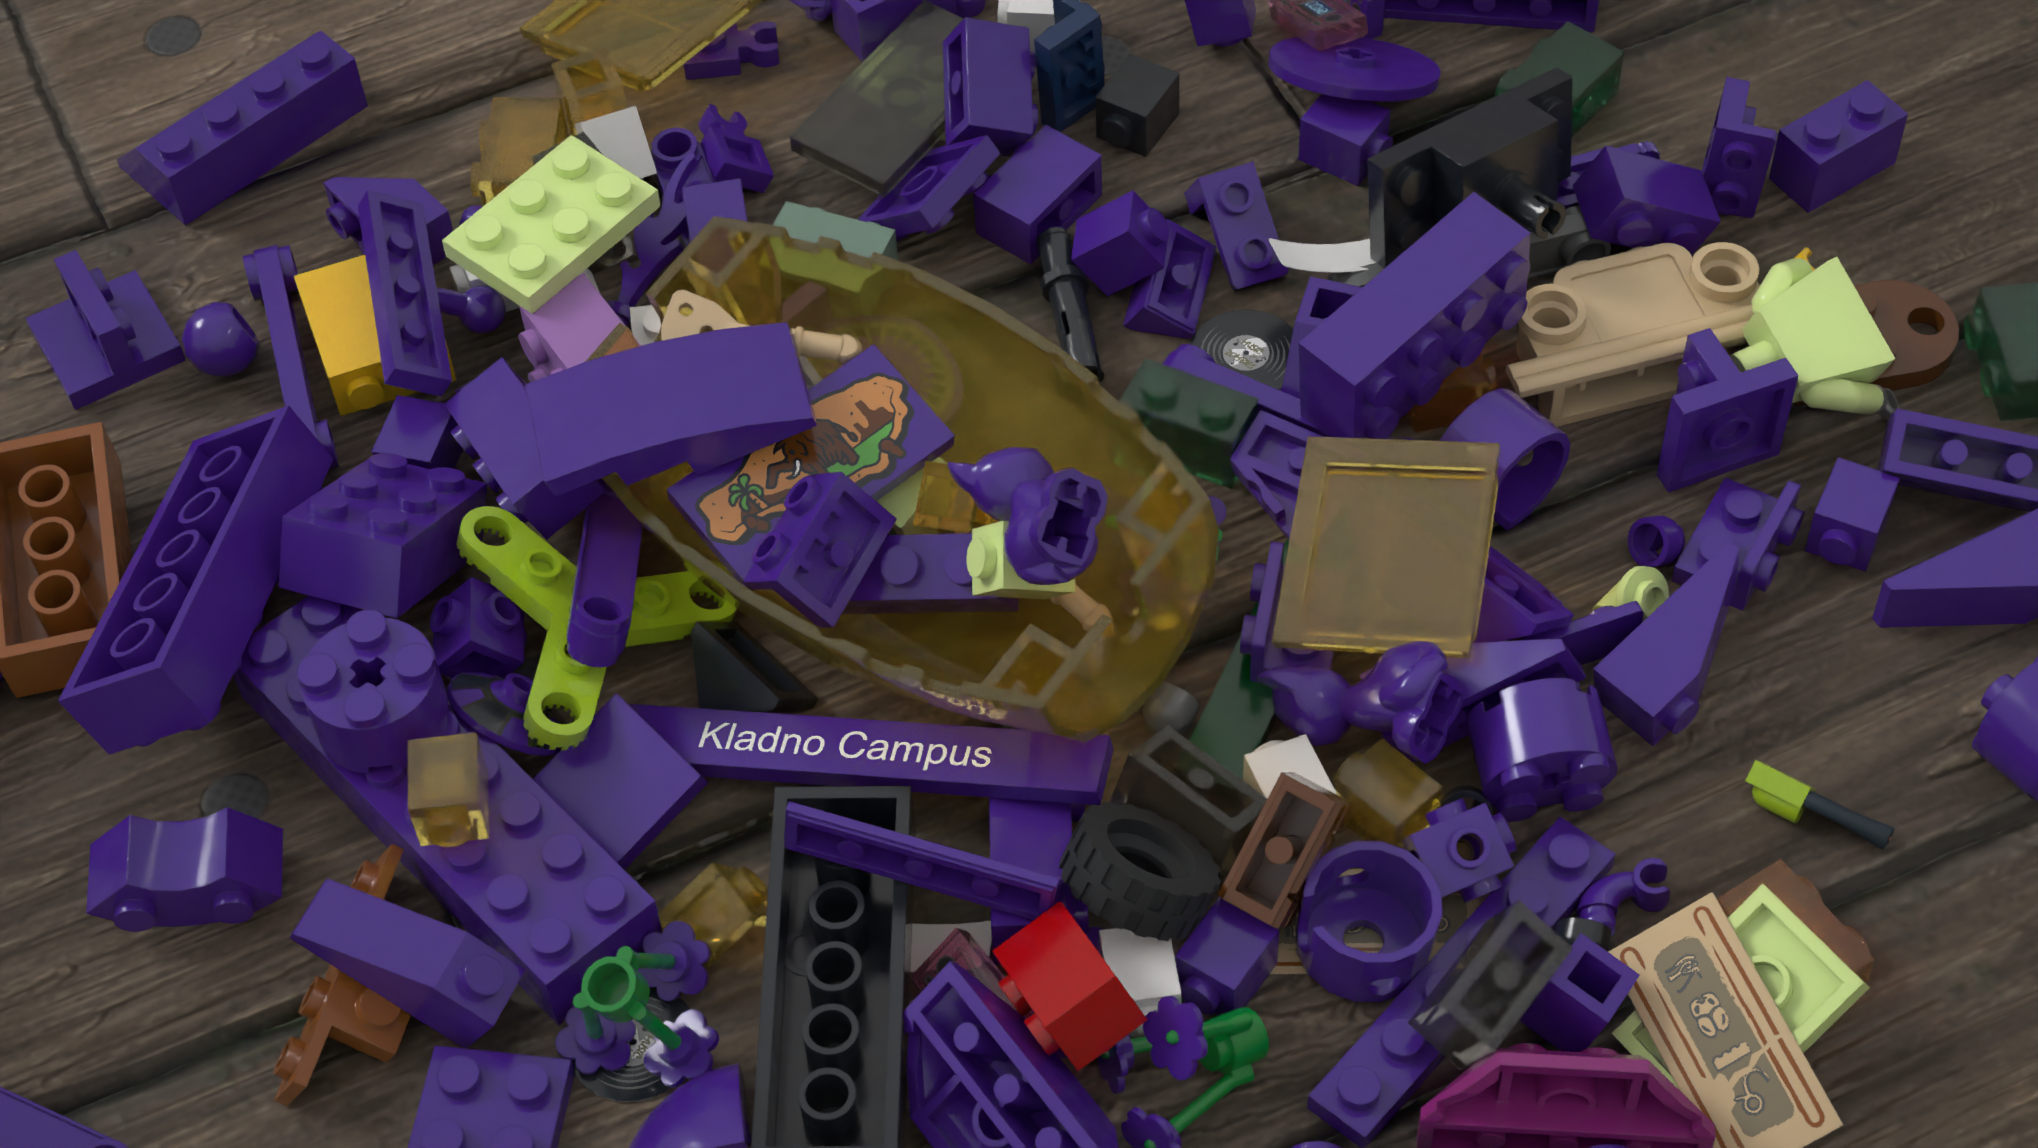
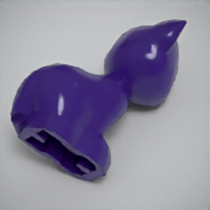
[948,447,1108,585]
[1257,641,1463,764]

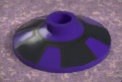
[447,672,567,756]

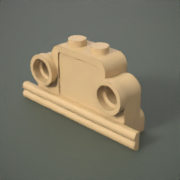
[1506,242,1760,427]

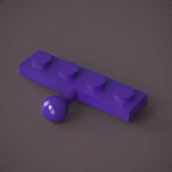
[358,190,506,396]

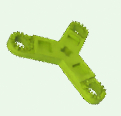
[456,506,739,751]

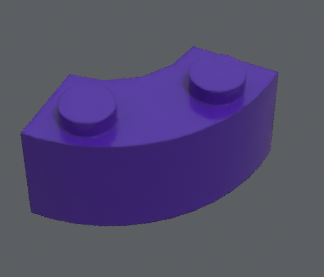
[86,807,283,932]

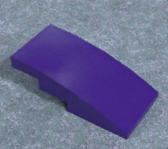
[525,322,817,497]

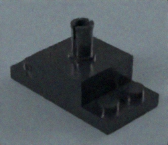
[1367,67,1573,268]

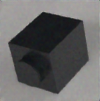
[1096,54,1180,157]

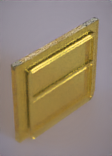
[519,0,763,91]
[1272,436,1501,658]

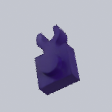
[681,19,780,80]
[698,104,774,193]

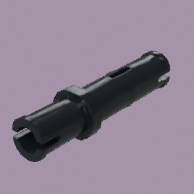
[1036,227,1105,390]

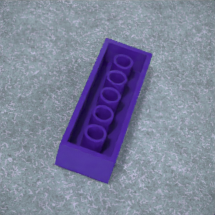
[58,405,333,755]

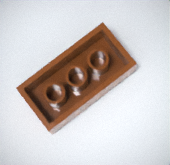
[0,422,132,698]

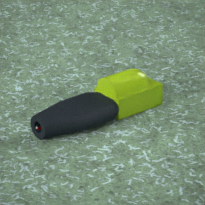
[1745,760,1895,850]

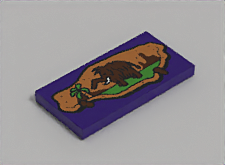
[667,344,955,594]

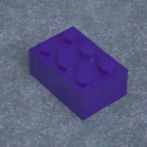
[279,453,487,618]

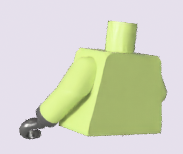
[1729,248,1899,420]

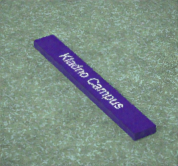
[606,702,1114,805]

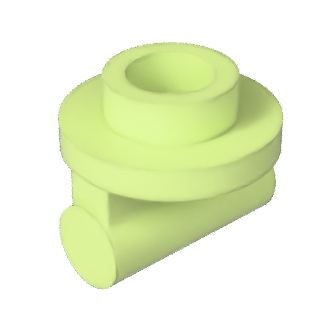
[1593,566,1669,622]

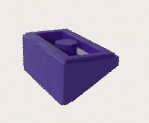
[1123,219,1217,339]

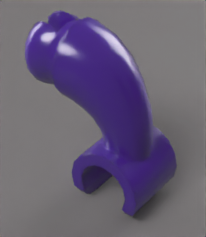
[1576,858,1670,936]

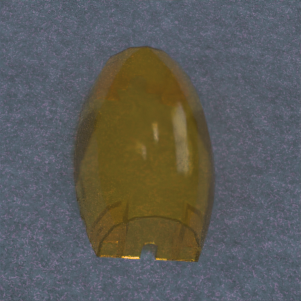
[585,216,1219,742]

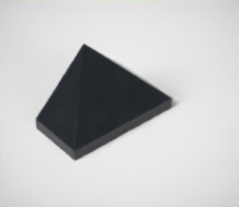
[691,621,819,713]

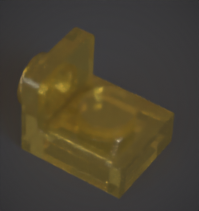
[659,863,768,969]

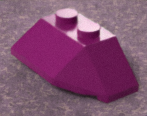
[1416,1043,1716,1148]

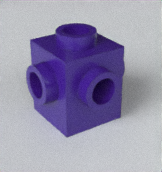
[430,577,527,679]
[1402,798,1516,903]

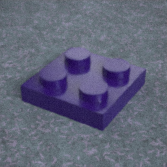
[858,135,1000,241]
[408,1046,575,1148]

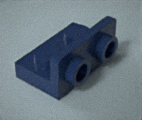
[1034,0,1105,132]

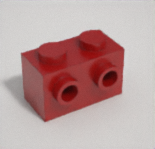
[993,901,1148,1071]

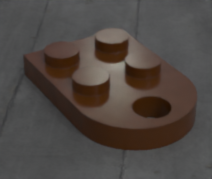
[1793,280,1959,407]

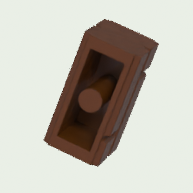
[1217,772,1354,929]

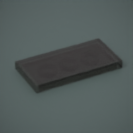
[790,0,963,197]

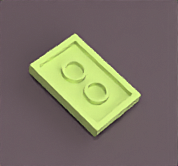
[442,135,661,314]
[1612,883,1870,1089]

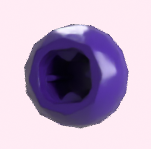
[182,301,260,377]

